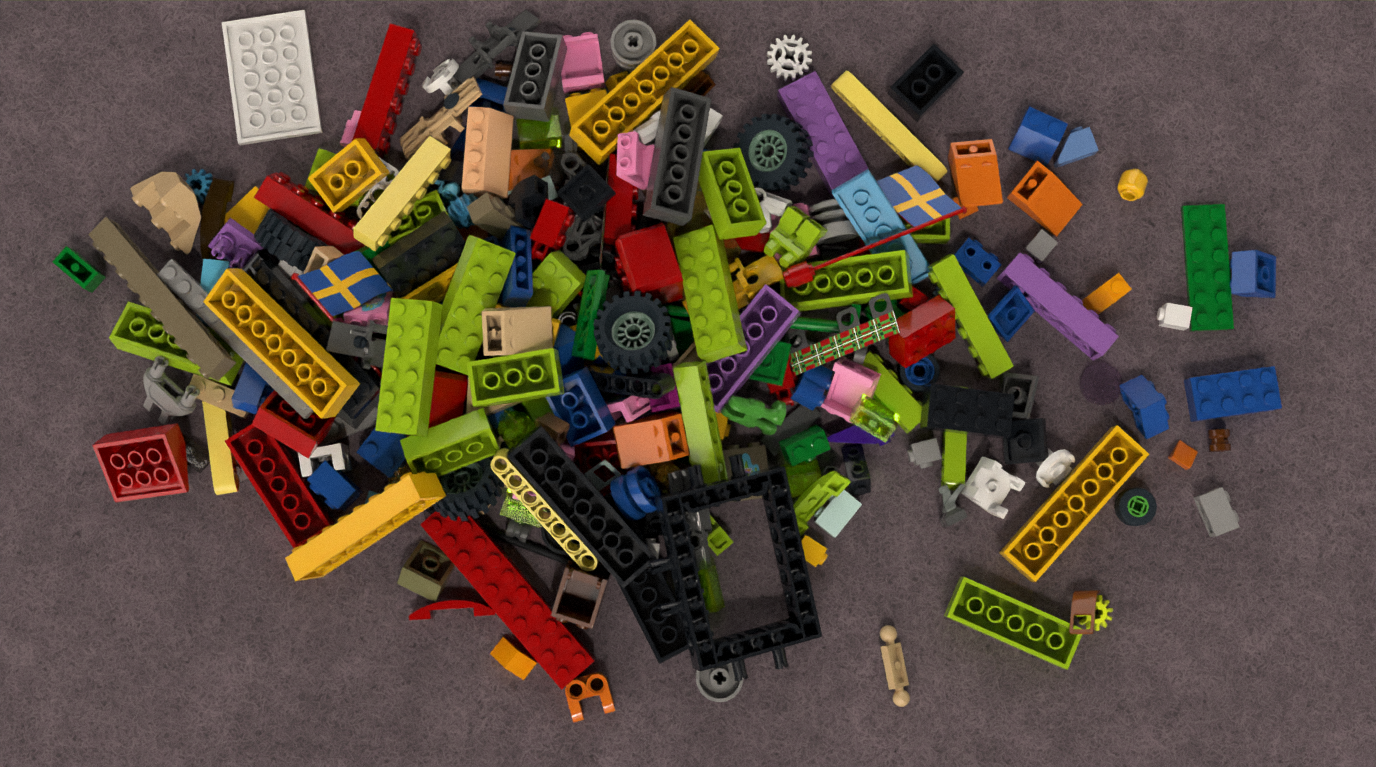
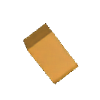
[490,637,537,680]

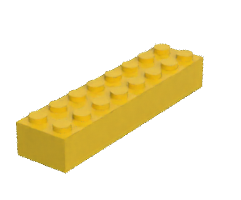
[569,20,720,165]
[203,268,360,419]
[999,425,1149,582]
[285,471,446,581]

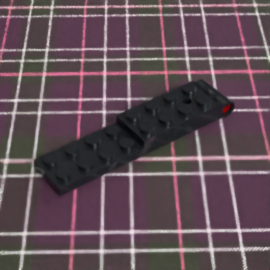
[242,250,381,419]

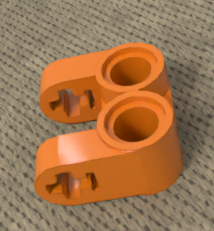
[565,672,616,723]

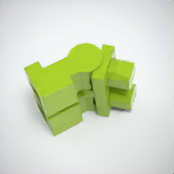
[764,206,828,269]

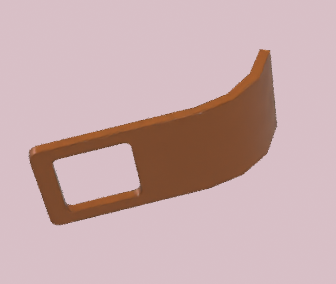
[1069,590,1100,634]

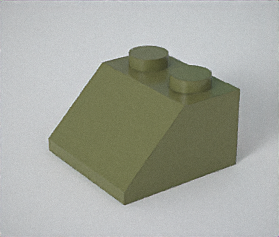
[397,540,456,603]

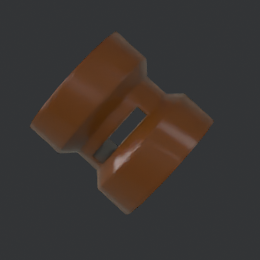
[1208,429,1231,452]

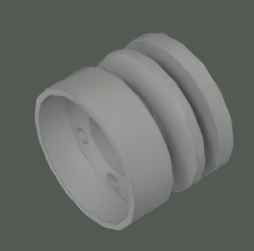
[809,199,859,245]

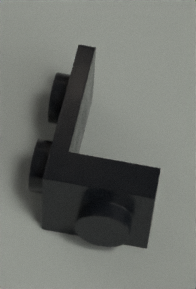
[841,444,871,496]

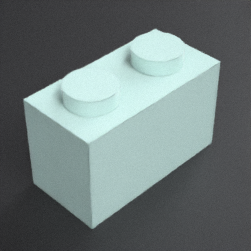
[814,490,862,538]

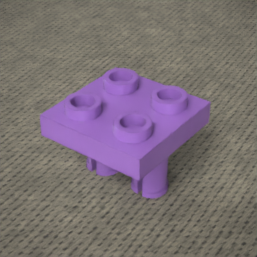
[208,218,263,269]

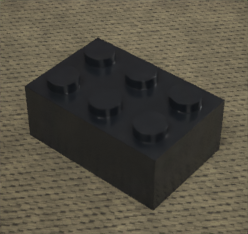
[887,44,964,122]

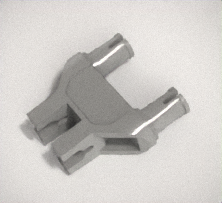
[143,356,200,425]

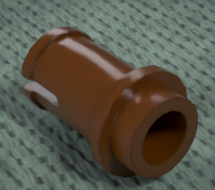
[495,62,514,79]

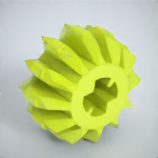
[1075,595,1113,631]

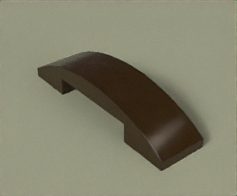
[200,178,234,261]

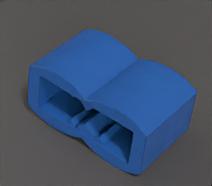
[790,365,833,411]

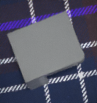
[1026,229,1058,265]

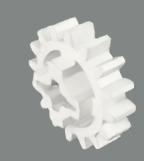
[767,35,812,81]

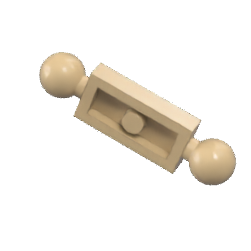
[880,625,910,707]

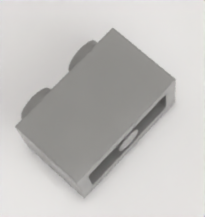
[1193,487,1240,537]

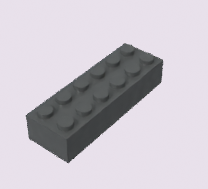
[643,87,711,226]

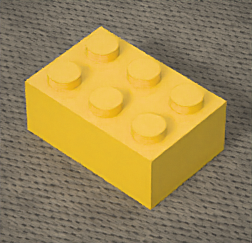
[308,138,390,213]

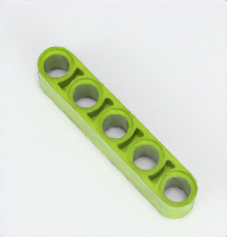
[941,386,968,491]

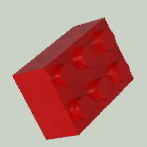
[888,295,956,368]
[252,390,336,459]

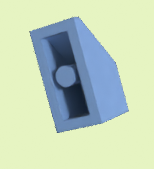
[1054,126,1098,168]

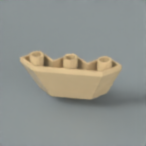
[130,172,201,255]

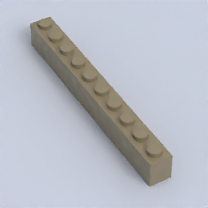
[88,217,236,381]

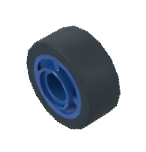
[898,354,940,392]

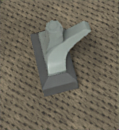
[939,484,968,527]

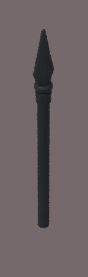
[425,505,571,565]

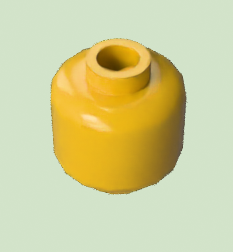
[1117,169,1148,201]

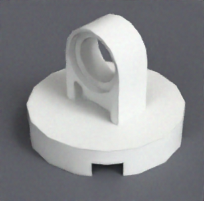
[422,58,460,95]
[1035,448,1075,488]

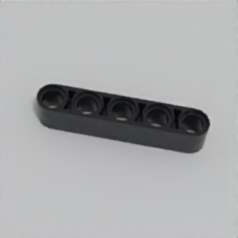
[587,363,675,399]

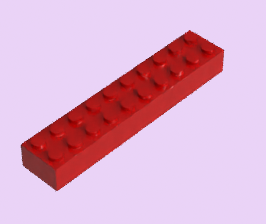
[420,511,596,690]

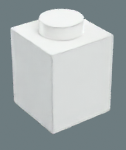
[1157,303,1192,331]

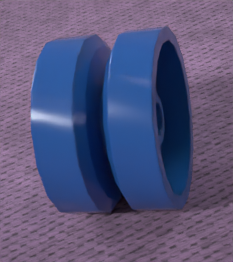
[610,466,662,522]

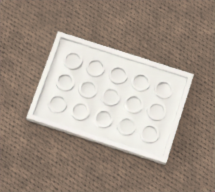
[222,10,323,145]

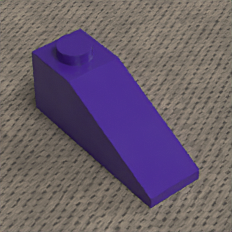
[827,412,895,446]

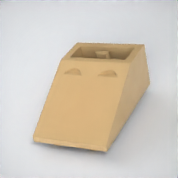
[482,306,553,356]

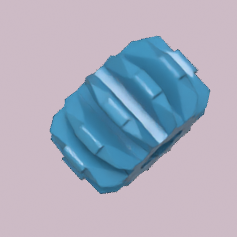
[185,169,213,205]
[447,193,478,229]

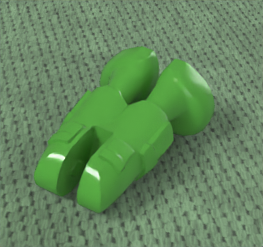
[721,396,786,435]

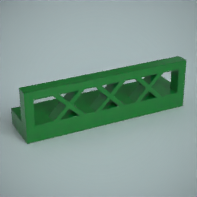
[571,270,610,360]

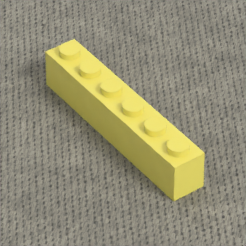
[354,136,451,251]

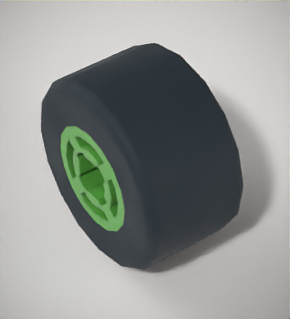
[1114,487,1157,526]

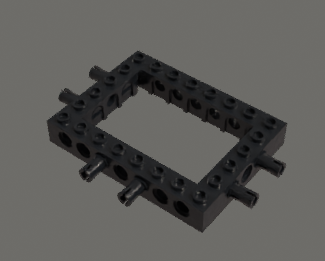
[648,454,823,681]

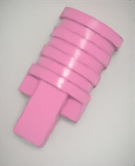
[340,110,361,147]

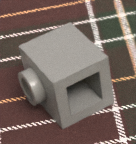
[907,438,942,469]

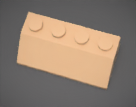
[462,107,514,199]

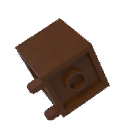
[551,558,611,629]

